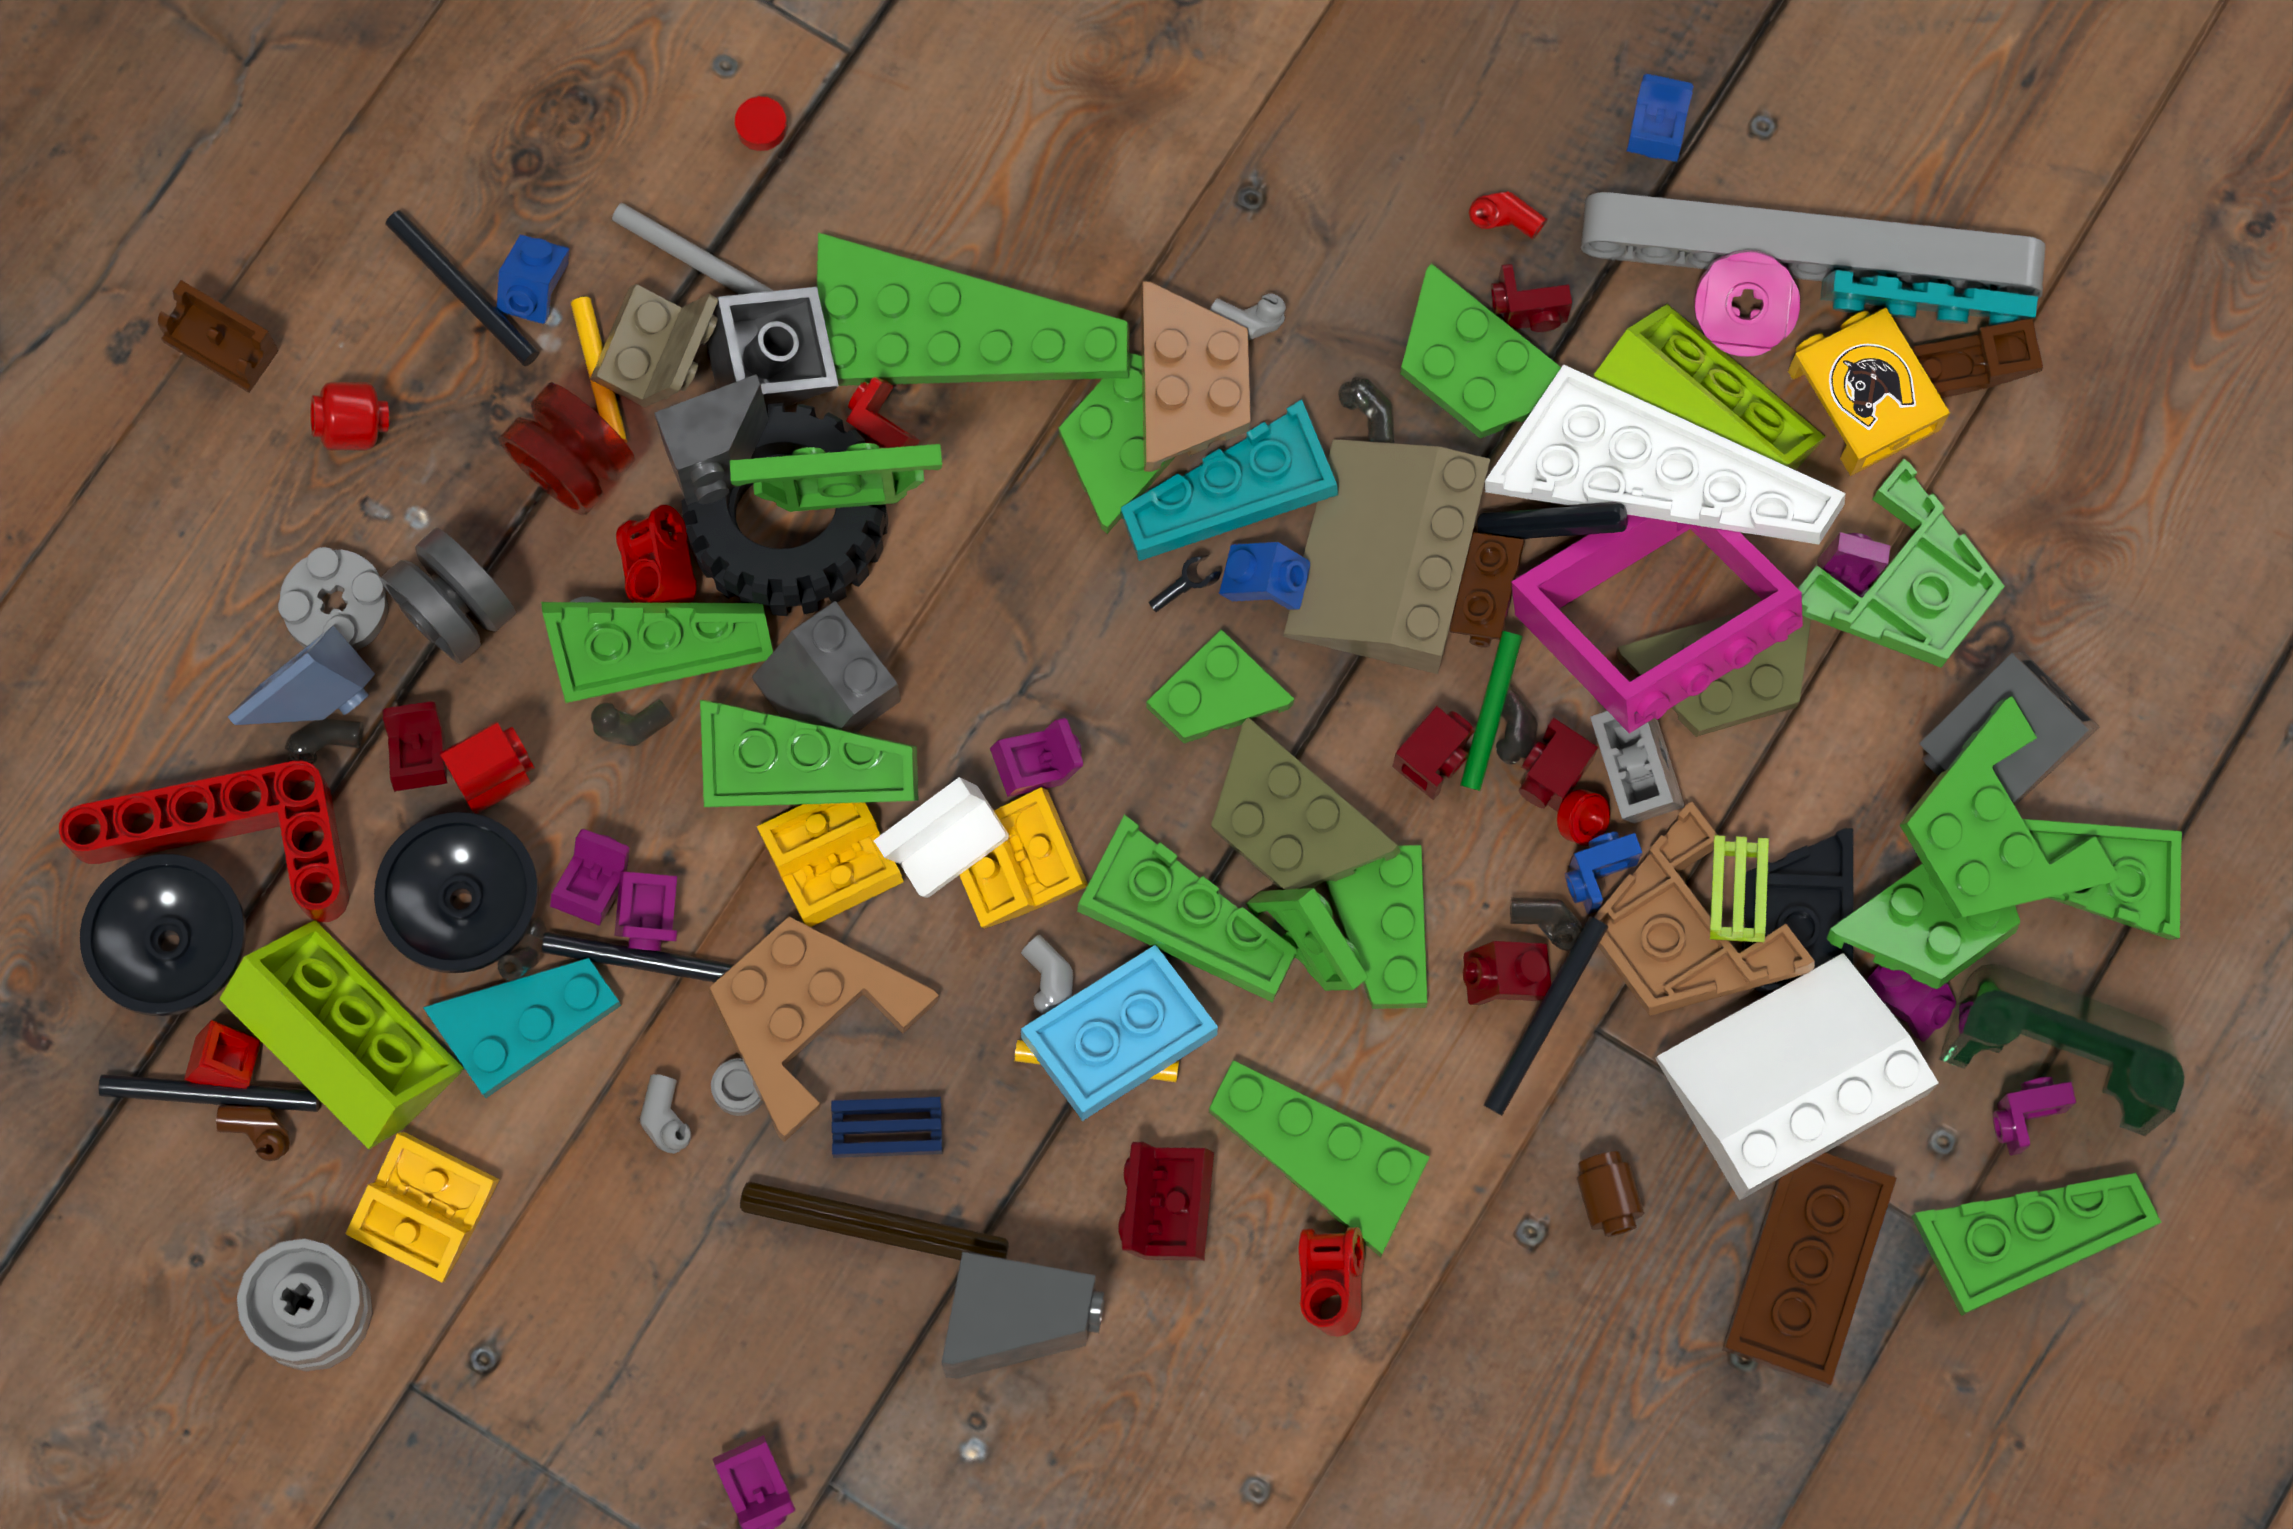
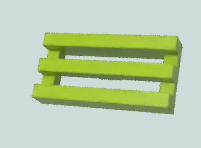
[1710,835,1769,942]

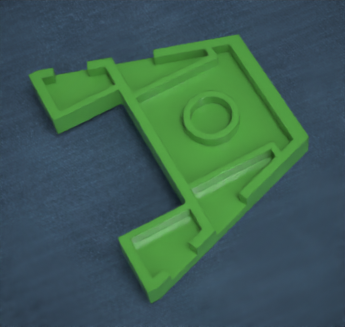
[1798,459,2005,668]
[1900,696,2120,919]

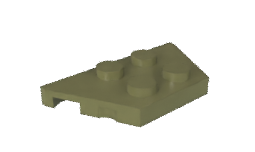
[1616,609,1811,737]
[1211,718,1401,890]

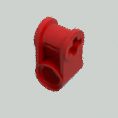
[616,504,696,603]
[1299,1227,1364,1337]

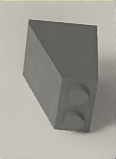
[1919,652,2100,806]
[941,1252,1105,1379]

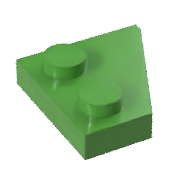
[1146,630,1294,743]
[1245,888,1368,991]

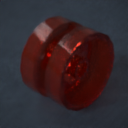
[498,382,636,516]

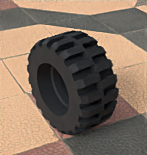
[681,403,888,616]

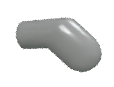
[1210,294,1286,340]
[1021,935,1073,1014]
[640,1074,691,1153]

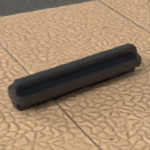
[1477,503,1628,539]

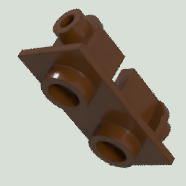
[1449,532,1525,648]

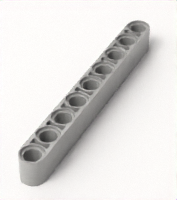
[1581,192,2045,299]

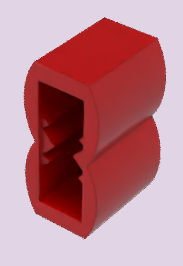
[439,721,535,814]

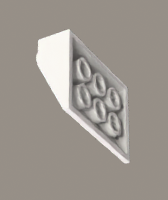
[1655,953,1939,1200]

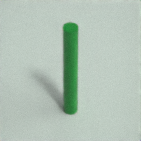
[1460,631,1523,791]

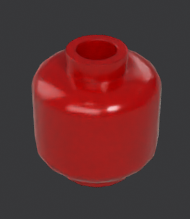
[310,382,389,451]

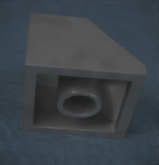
[706,287,839,412]
[654,374,768,505]
[752,601,901,733]

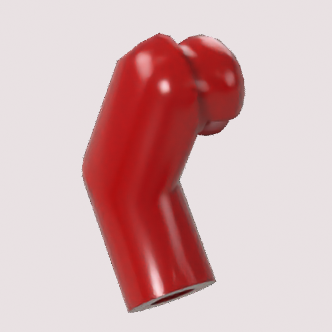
[1469,191,1548,240]

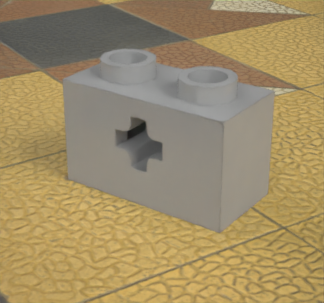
[1590,711,1685,824]

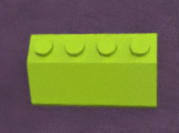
[1593,304,1825,470]
[219,920,464,1149]

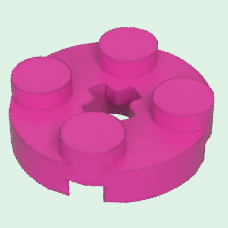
[1694,250,1800,357]

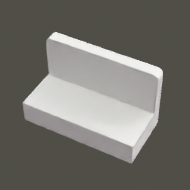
[874,777,1009,898]

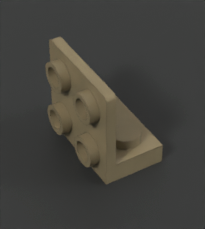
[590,284,718,408]

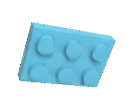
[1021,945,1218,1121]

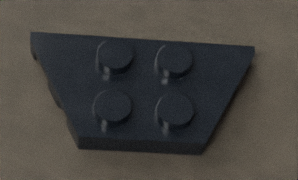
[1742,828,1853,995]

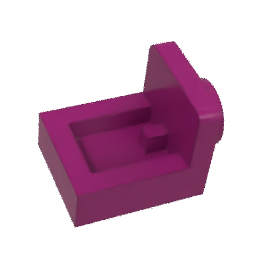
[1817,532,1890,598]
[990,718,1083,797]
[550,829,630,926]
[614,871,677,951]
[1866,965,1956,1042]
[1993,1077,2076,1156]
[712,1435,795,1529]

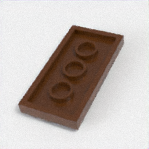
[1723,1153,1897,1388]

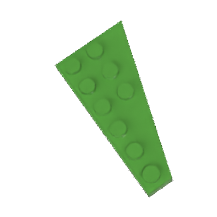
[817,233,1129,386]

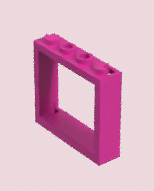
[1511,515,1803,733]

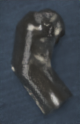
[1496,684,1538,765]

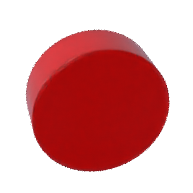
[735,96,787,151]
[1557,789,1610,846]

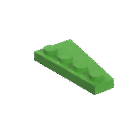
[1209,1060,1430,1257]

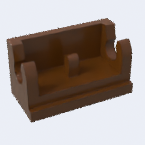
[158,280,278,393]

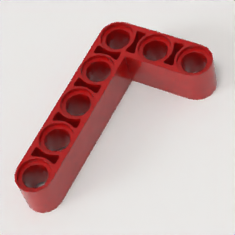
[59,761,349,922]

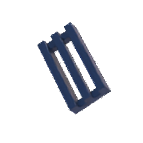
[831,1097,943,1158]

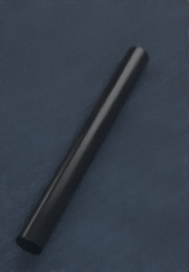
[385,210,539,367]
[1483,916,1609,1116]
[542,932,735,983]
[99,1074,321,1112]

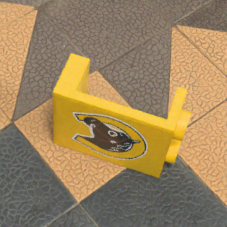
[1788,308,1950,476]

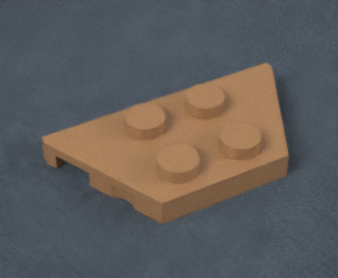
[1140,282,1250,472]

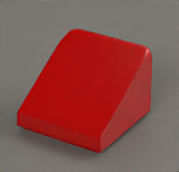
[184,1020,261,1089]

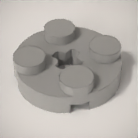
[278,547,388,651]

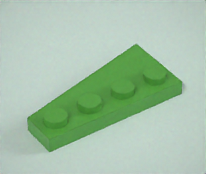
[541,602,773,703]
[700,700,919,807]
[1077,814,1297,1003]
[2023,819,2182,940]
[1911,1173,2161,1316]

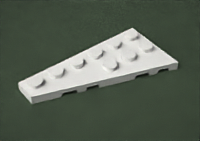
[1485,364,1846,544]

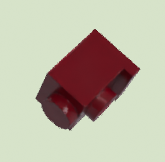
[1392,706,1475,800]
[1518,717,1598,812]

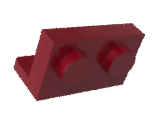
[1118,1142,1214,1261]

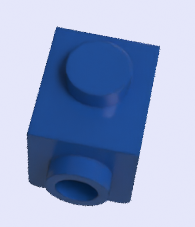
[1627,74,1693,162]
[497,234,569,324]
[1219,542,1310,610]
[1565,832,1643,914]

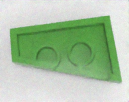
[1325,845,1427,1009]

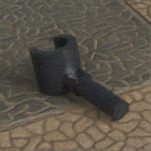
[1149,555,1221,612]

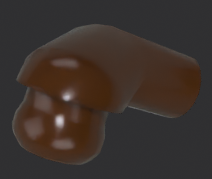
[216,1105,290,1161]

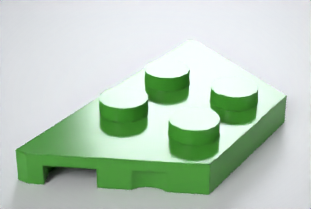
[1400,263,1561,439]
[1059,353,1175,534]
[730,443,942,512]
[1827,864,2021,989]

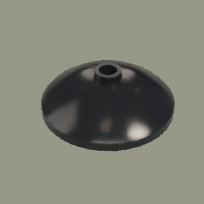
[374,812,539,973]
[80,854,246,1016]

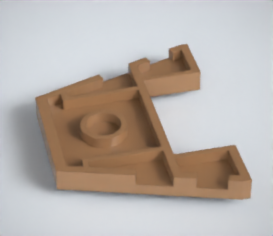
[1594,802,1815,1016]
[709,917,939,1142]

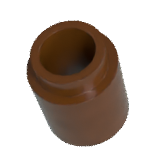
[1577,1151,1644,1237]

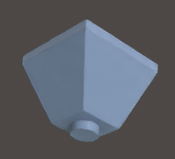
[228,625,375,725]

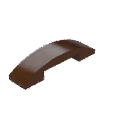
[1911,319,2043,398]

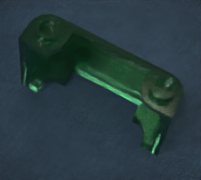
[1939,964,2185,1136]

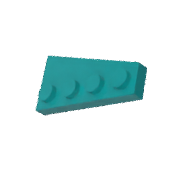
[1820,270,2038,326]
[1121,399,1338,561]

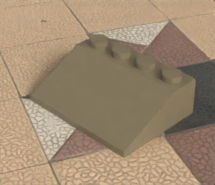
[1283,439,1490,674]

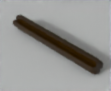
[740,1182,1009,1260]

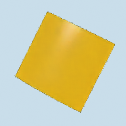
[960,787,1088,929]
[756,802,904,927]
[345,1131,500,1283]

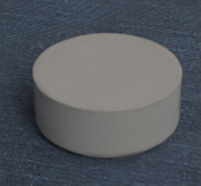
[711,1059,763,1116]

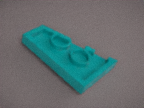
[423,958,621,1099]

